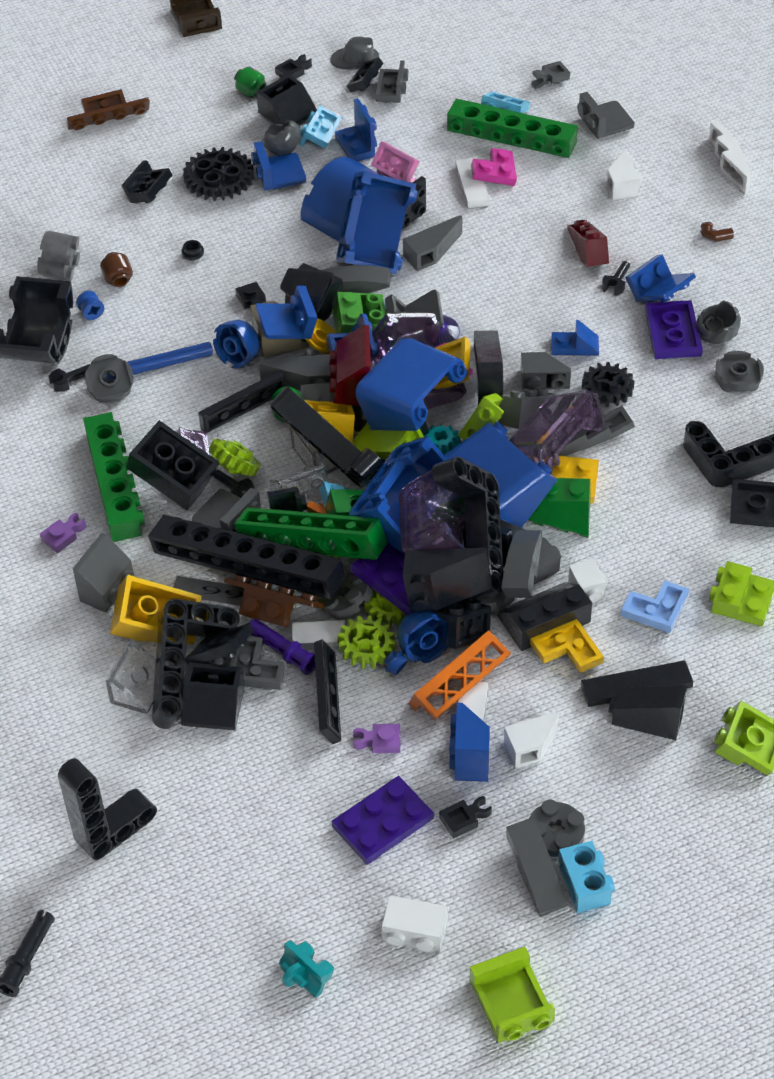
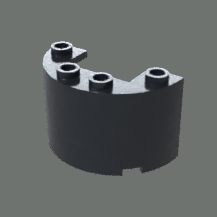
[0,276,73,363]

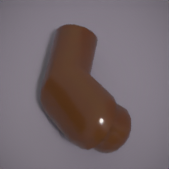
[700,222,734,242]

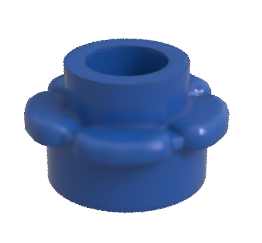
[384,651,409,676]

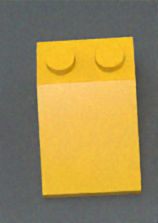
[304,400,355,444]
[110,575,202,644]

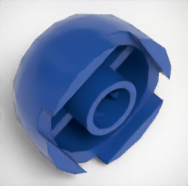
[213,319,260,369]
[397,610,448,663]

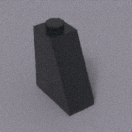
[608,685,687,740]

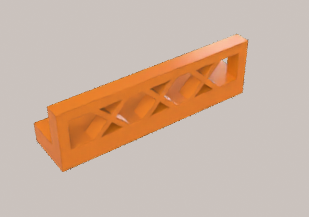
[408,630,511,720]

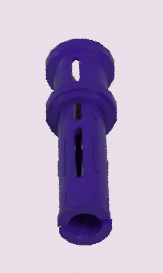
[250,618,316,675]

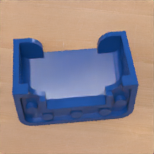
[336,171,418,274]
[356,338,468,431]
[444,421,558,528]
[349,436,458,554]

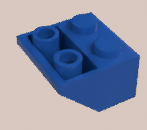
[449,702,490,782]

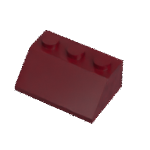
[329,325,371,406]

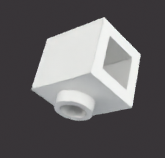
[568,559,608,603]

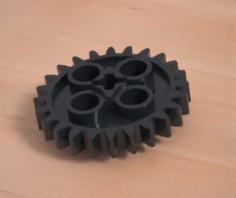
[183,147,254,201]

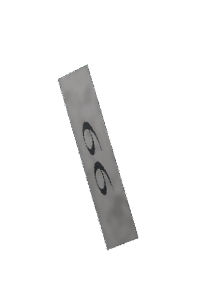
[173,576,245,606]

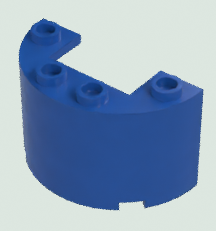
[301,157,380,242]

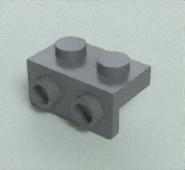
[375,60,409,103]

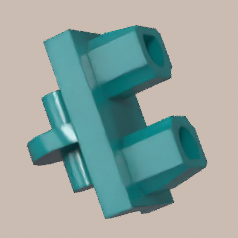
[279,940,334,998]

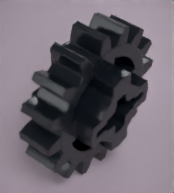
[581,362,635,407]

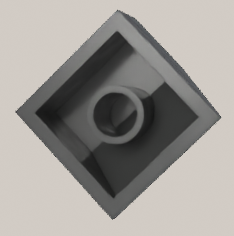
[73,533,134,612]

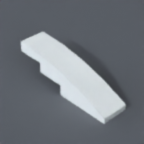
[709,120,751,194]

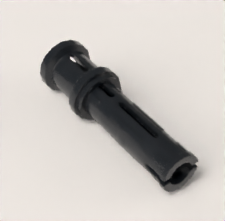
[0,910,55,997]

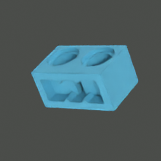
[558,841,615,913]

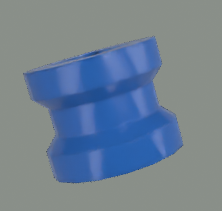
[76,291,105,320]

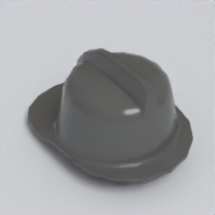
[331,36,379,69]

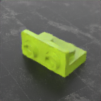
[458,393,504,440]

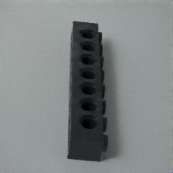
[148,515,346,599]

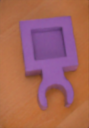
[40,513,86,553]
[353,724,400,753]

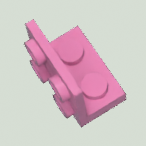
[371,141,419,183]

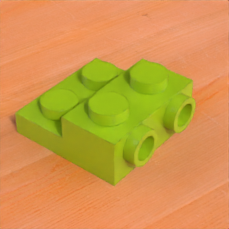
[709,561,774,627]
[713,700,774,776]

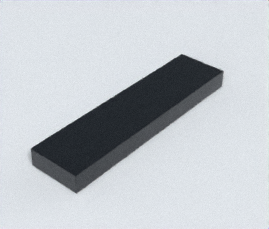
[198,371,285,434]
[314,639,341,744]
[581,660,694,707]

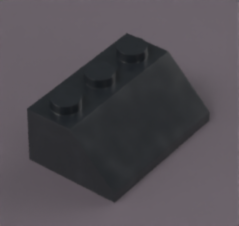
[126,420,220,510]
[496,582,592,652]

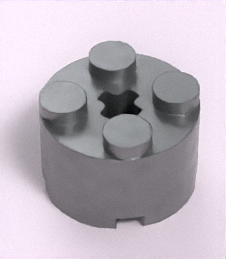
[37,231,80,281]

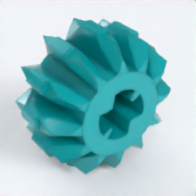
[423,423,462,455]

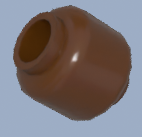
[100,252,133,287]

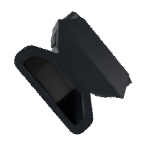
[280,263,343,321]

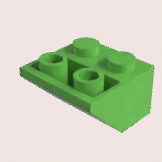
[333,292,388,338]

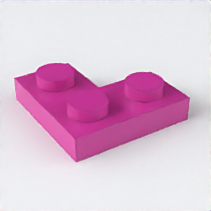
[471,148,517,186]

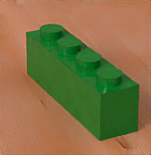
[528,478,591,538]

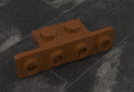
[67,89,150,130]
[224,574,325,627]

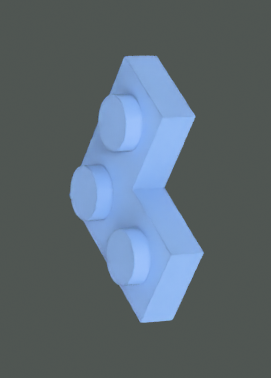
[620,580,689,633]

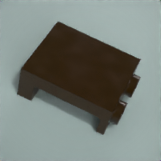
[170,0,222,38]

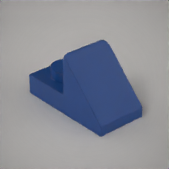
[551,320,599,356]

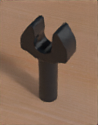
[602,261,630,296]
[48,364,91,392]
[213,469,255,498]

